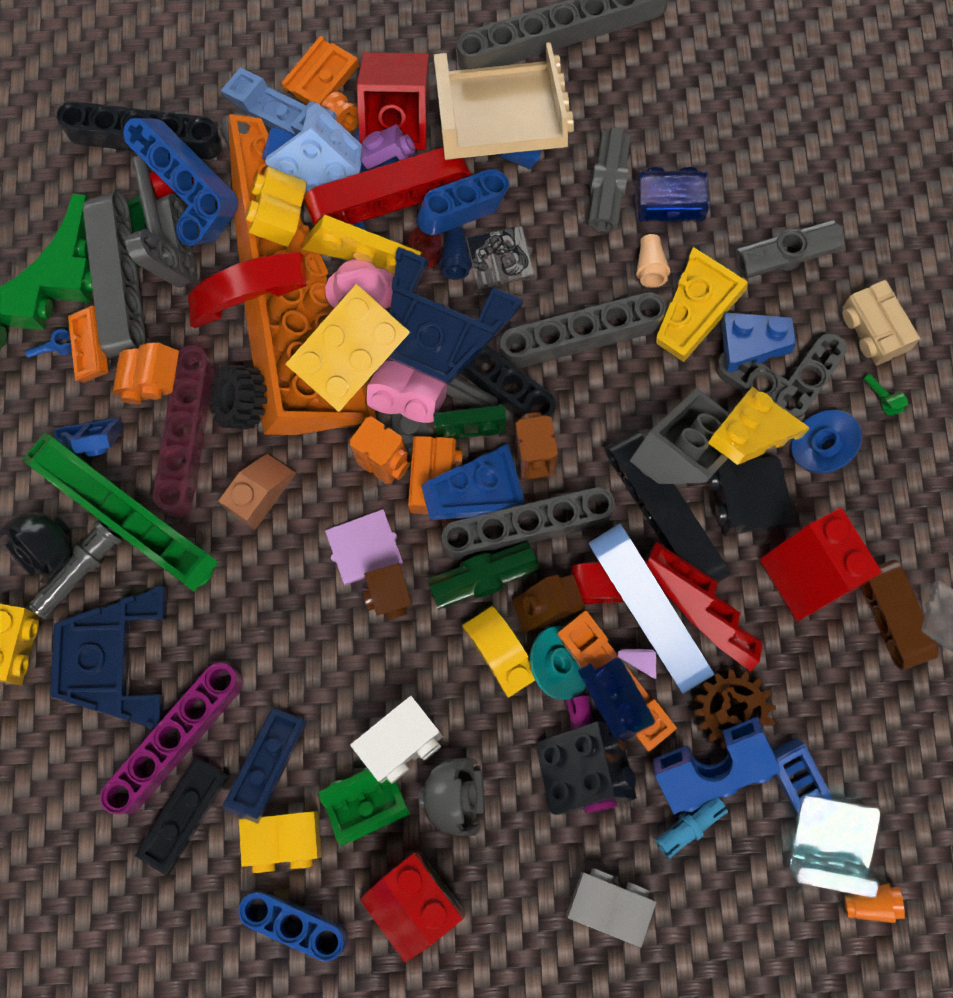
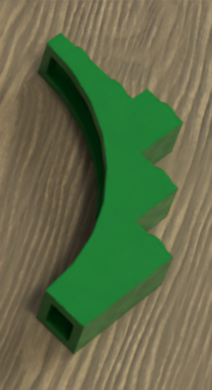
[0,194,93,351]
[21,432,218,592]

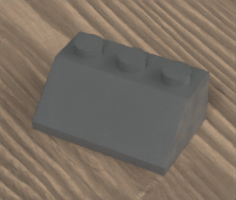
[630,388,730,484]

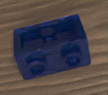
[578,658,656,741]

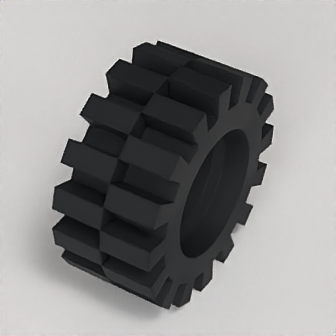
[209,364,267,429]

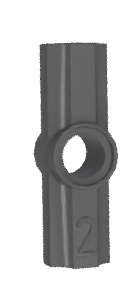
[588,128,631,233]
[736,220,844,279]

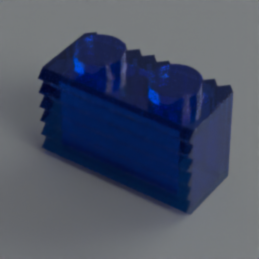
[637,167,709,222]

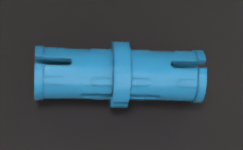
[654,797,728,859]

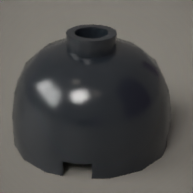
[0,512,71,584]

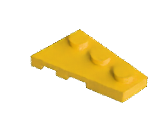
[302,214,421,274]

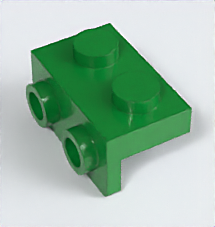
[318,767,410,847]

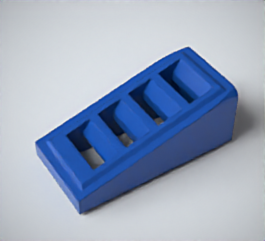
[774,738,839,827]

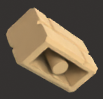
[842,280,920,366]

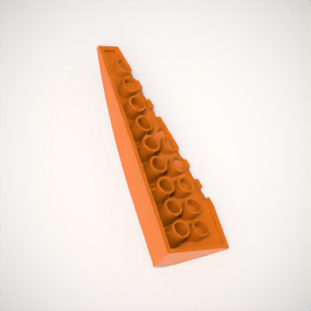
[228,114,376,435]

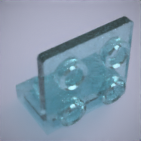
[789,794,880,898]

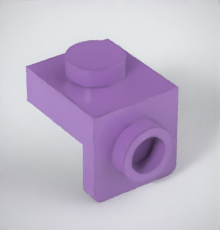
[360,124,415,170]

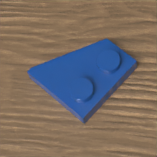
[53,417,124,456]

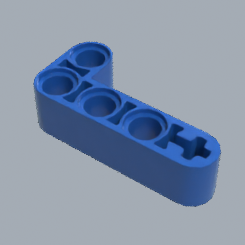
[123,118,238,246]

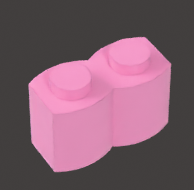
[367,361,447,423]

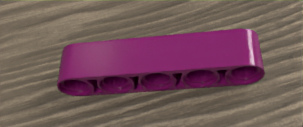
[100,663,243,815]

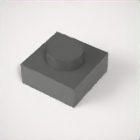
[392,413,429,447]

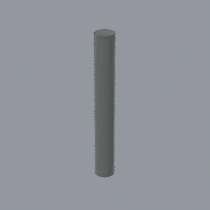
[132,156,164,240]

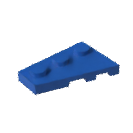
[421,444,526,520]

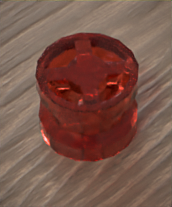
[408,228,442,270]

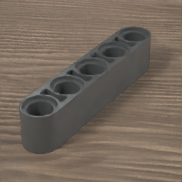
[83,191,146,358]
[501,292,666,369]
[442,488,615,560]

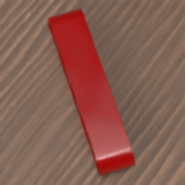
[304,147,471,226]

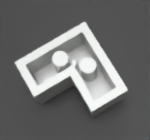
[350,696,443,784]

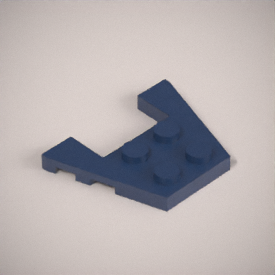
[388,247,523,385]
[50,586,167,729]

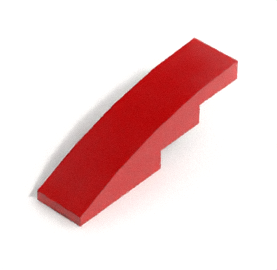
[646,542,763,671]

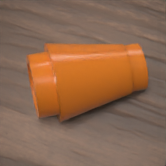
[844,883,905,923]

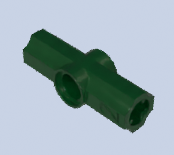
[427,541,539,610]

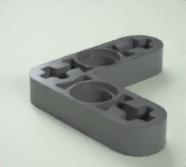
[125,193,197,288]
[716,334,847,419]

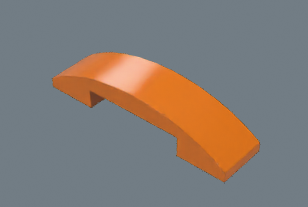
[556,610,677,752]

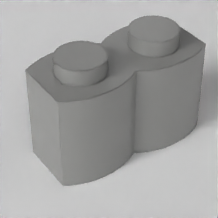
[566,868,656,948]

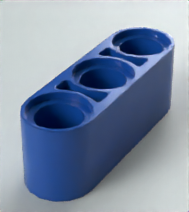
[416,169,509,235]
[238,891,348,962]

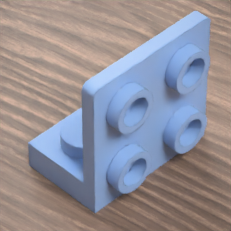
[265,103,362,196]

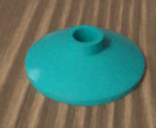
[530,626,589,700]

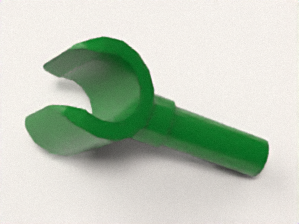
[864,374,908,416]

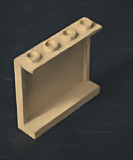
[433,42,574,160]

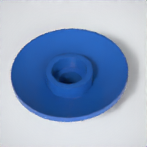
[791,410,862,474]

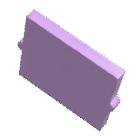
[325,509,403,585]

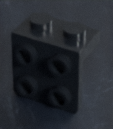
[708,456,795,537]
[537,722,637,815]

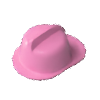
[325,259,395,309]

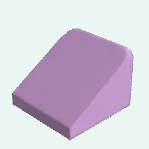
[618,649,656,679]

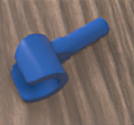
[25,329,72,358]

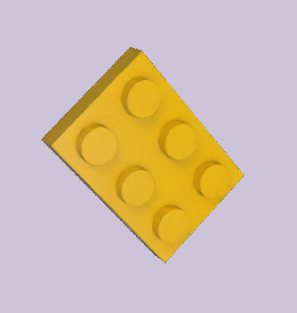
[285,284,411,412]

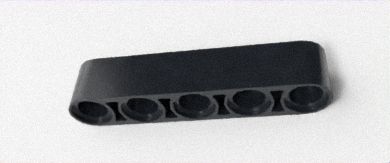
[56,101,222,160]
[460,345,556,422]
[605,430,729,582]

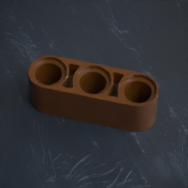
[861,559,939,671]

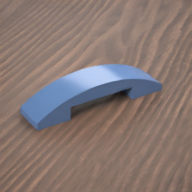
[220,67,337,135]

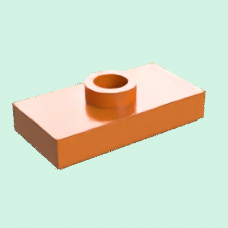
[68,306,108,382]

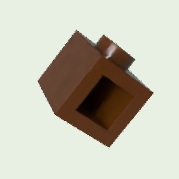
[362,563,413,621]

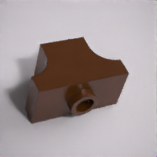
[512,575,586,634]

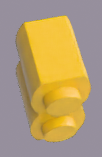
[245,166,306,247]
[239,811,322,873]

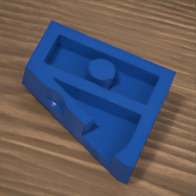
[721,312,796,372]

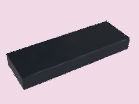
[135,756,229,876]

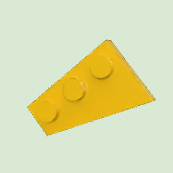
[656,247,748,362]
[708,387,810,465]

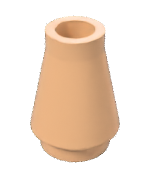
[636,234,670,287]

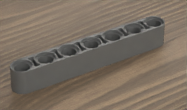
[457,0,668,70]

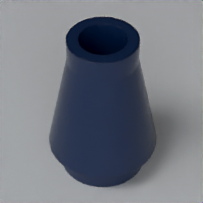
[439,227,472,280]

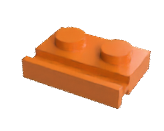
[281,36,359,106]

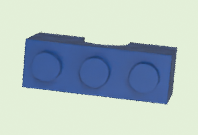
[653,717,782,814]

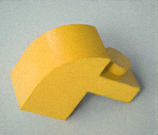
[462,606,535,698]

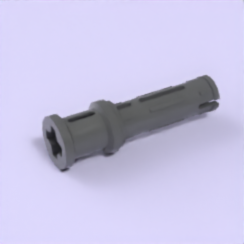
[27,520,122,620]

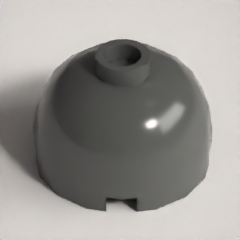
[419,758,485,836]

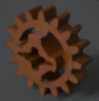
[692,669,776,750]

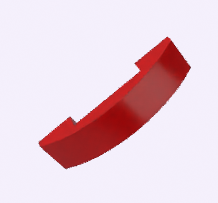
[188,252,307,328]

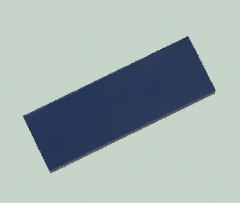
[223,707,306,824]

